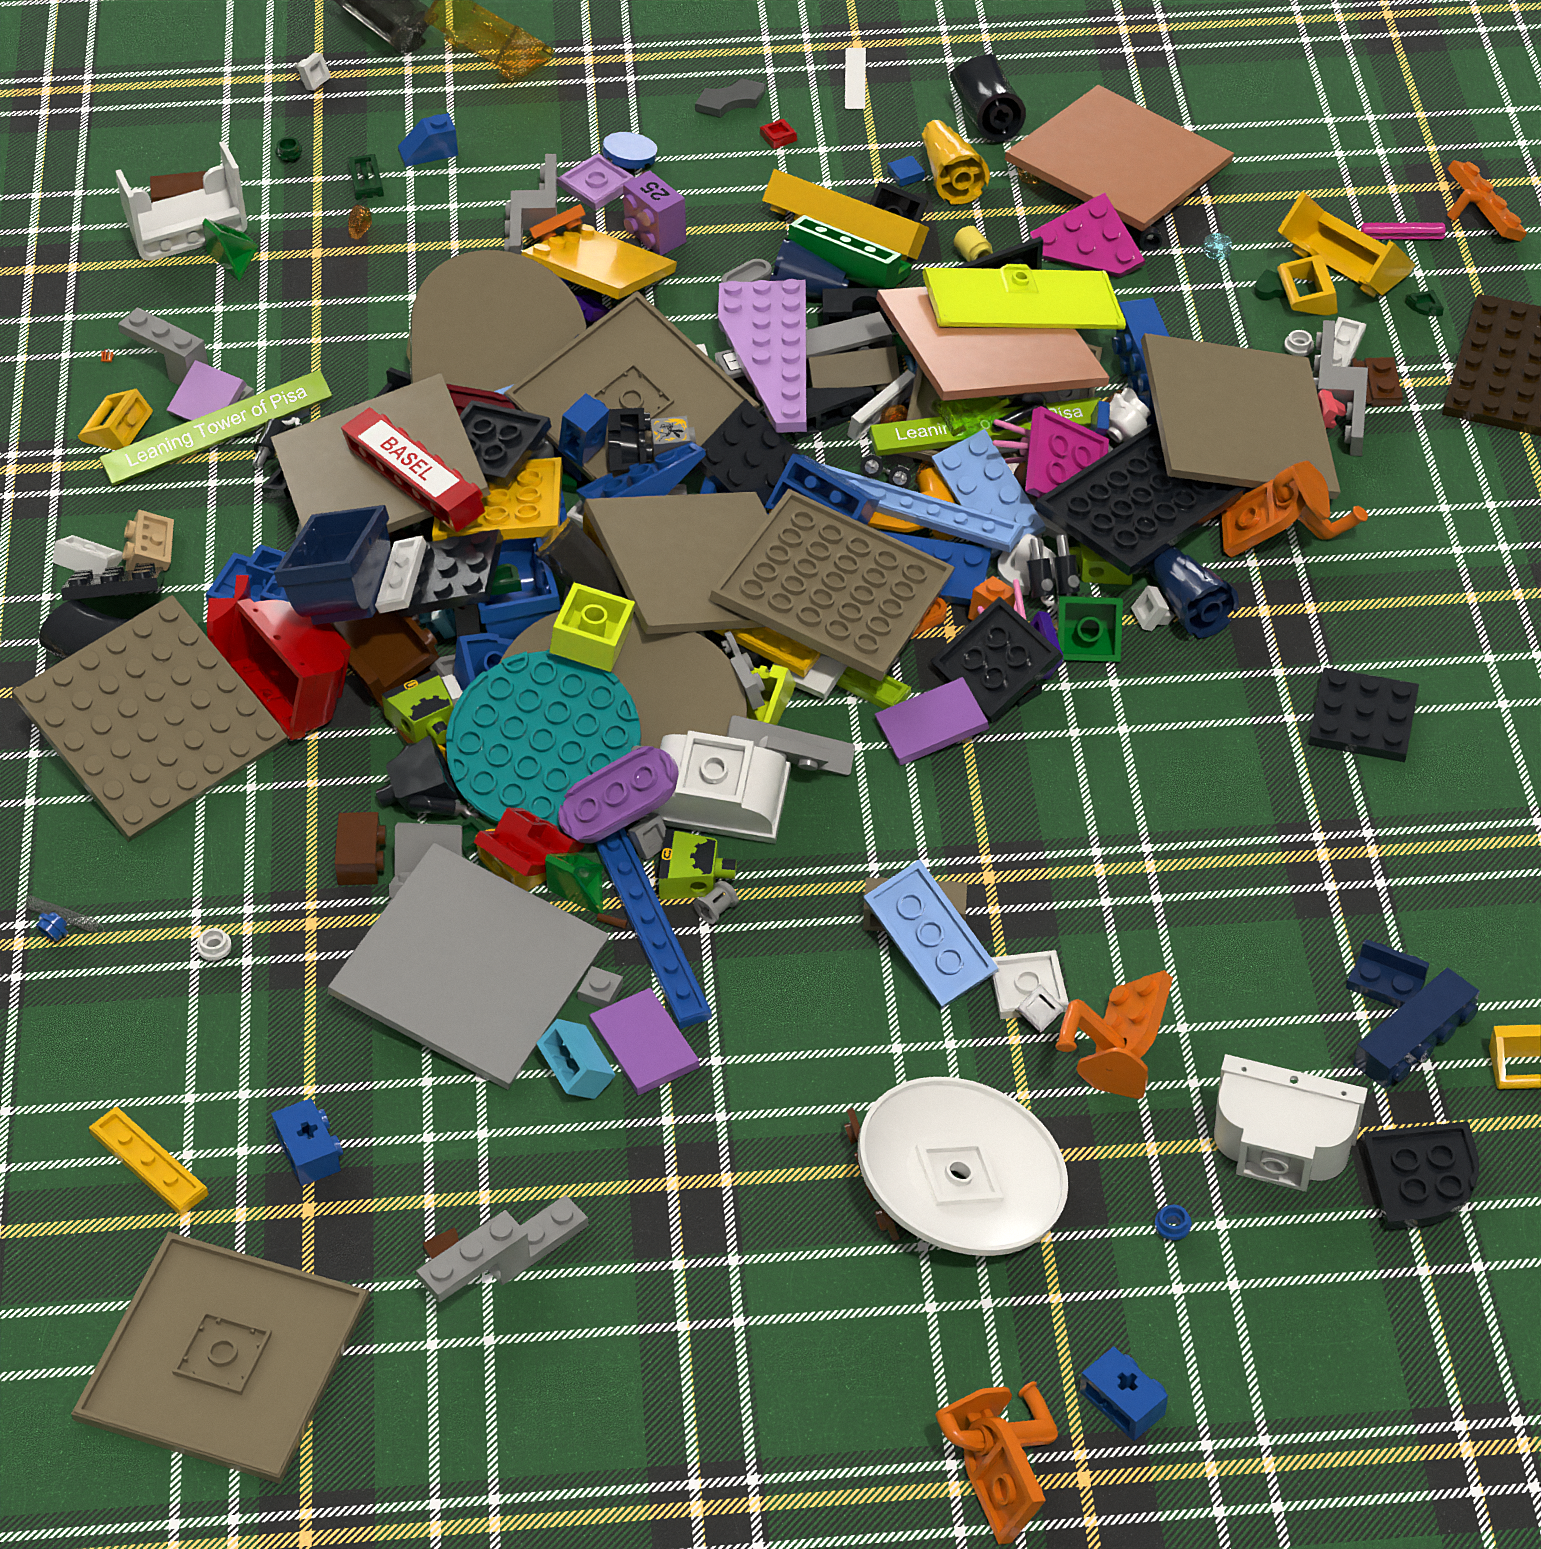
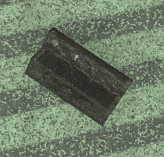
[333,0,437,53]
[535,517,636,614]

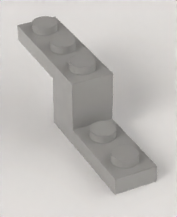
[504,154,558,255]
[118,307,255,403]
[1313,320,1368,456]
[416,1195,589,1303]

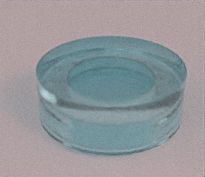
[1203,233,1232,259]

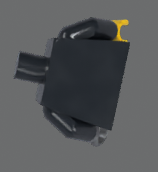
[376,736,480,819]

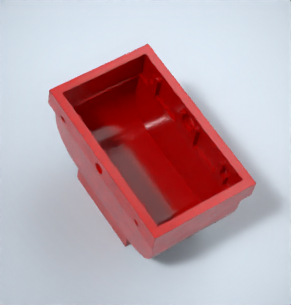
[226,598,351,740]

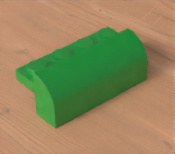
[787,215,912,288]

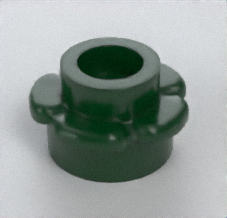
[275,137,303,162]

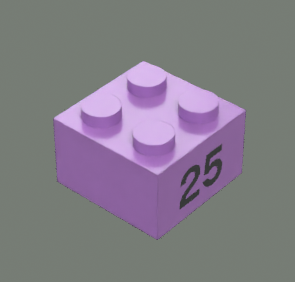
[623,170,686,255]

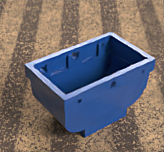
[477,537,561,640]

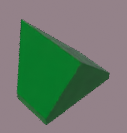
[202,218,259,282]
[545,853,604,914]

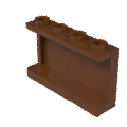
[330,610,440,702]

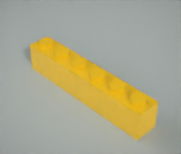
[762,169,929,262]

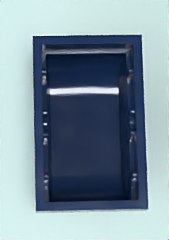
[274,505,391,625]

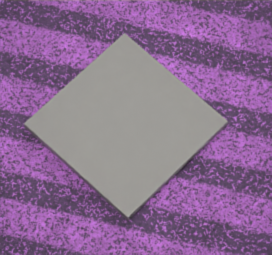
[327,843,610,1090]

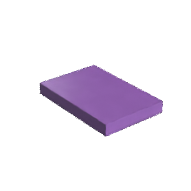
[875,677,989,766]
[589,988,700,1095]

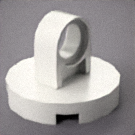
[998,533,1056,595]

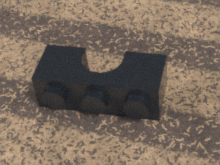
[822,287,909,333]

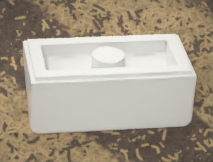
[53,535,123,574]

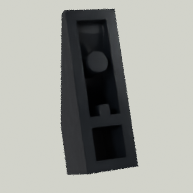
[788,387,874,441]

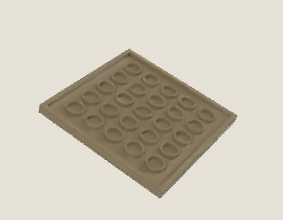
[709,489,955,681]
[12,595,288,842]

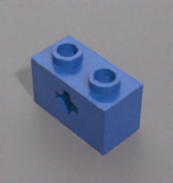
[558,393,609,467]
[271,1098,343,1186]
[1080,1346,1168,1441]

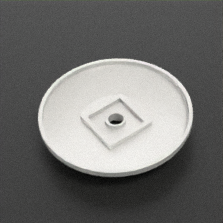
[857,1077,1068,1256]

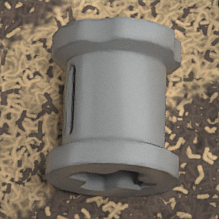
[694,880,739,924]

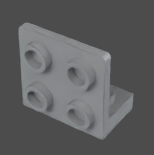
[389,823,463,898]

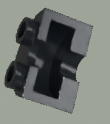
[607,408,652,470]

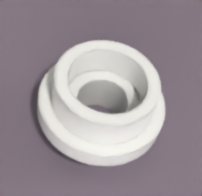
[1284,330,1314,356]
[197,928,232,961]

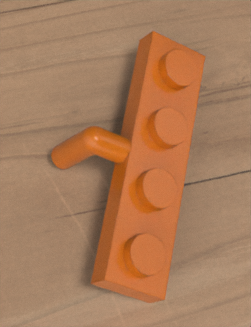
[1447,160,1527,242]

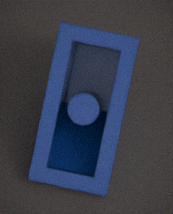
[398,113,458,167]

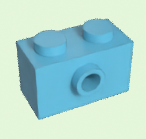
[536,1019,616,1099]

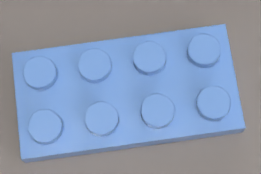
[932,429,1045,559]
[863,859,998,1009]

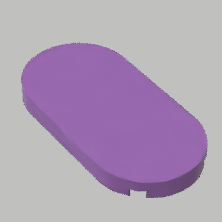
[558,746,679,843]

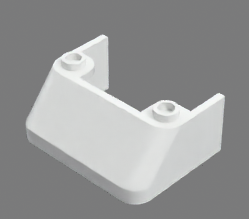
[115,141,247,261]

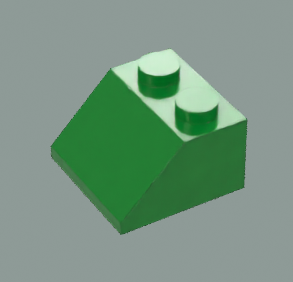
[1057,596,1123,662]

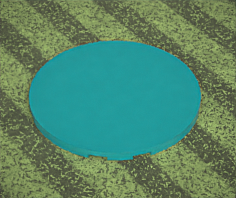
[446,649,641,831]

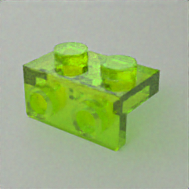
[935,396,1010,437]

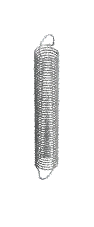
[19,895,104,933]

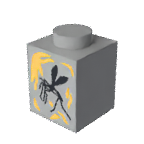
[651,416,696,460]

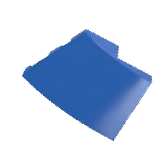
[206,544,289,603]

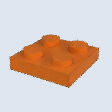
[529,204,586,242]

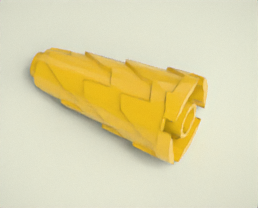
[922,120,990,204]

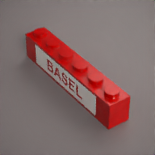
[341,407,486,533]

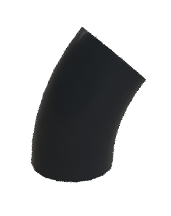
[949,54,1026,142]
[39,600,131,661]

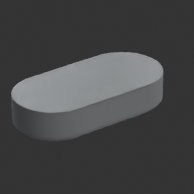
[721,259,772,283]

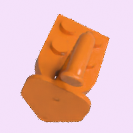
[1221,460,1368,558]
[1055,970,1173,1099]
[935,1381,1058,1544]

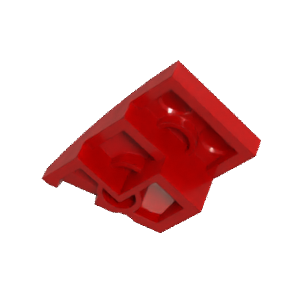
[207,575,252,659]
[474,808,585,877]

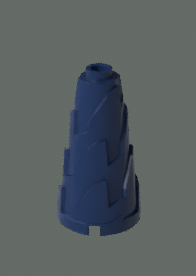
[1144,546,1239,638]

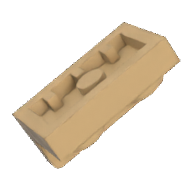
[122,510,174,571]

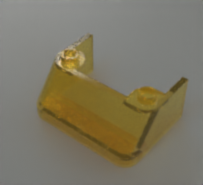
[423,0,555,81]

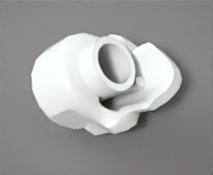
[1107,388,1151,443]

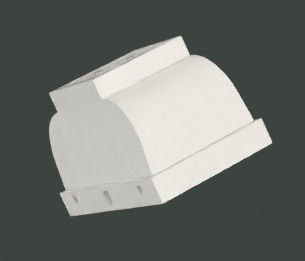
[645,731,791,844]
[1214,1054,1367,1192]

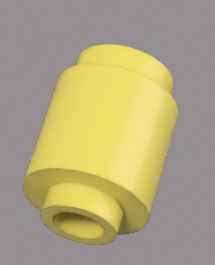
[954,226,993,262]

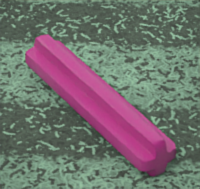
[1361,223,1446,240]

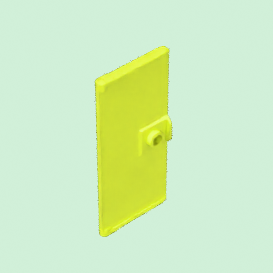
[923,264,1126,330]

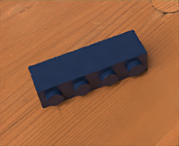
[1353,967,1480,1090]

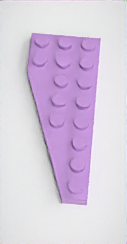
[718,279,807,432]

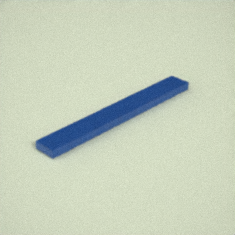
[593,827,712,1029]

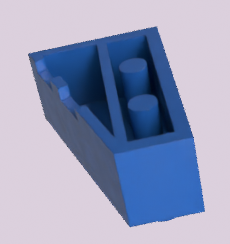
[764,454,880,525]

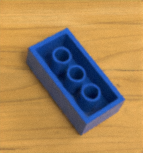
[1112,297,1170,425]

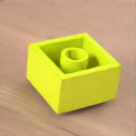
[549,582,635,672]

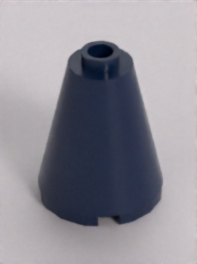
[770,238,850,299]

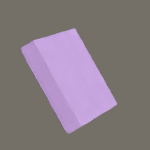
[557,153,635,211]
[167,360,247,422]

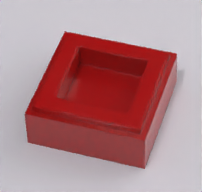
[760,118,797,150]

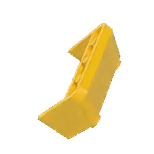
[1277,192,1416,298]

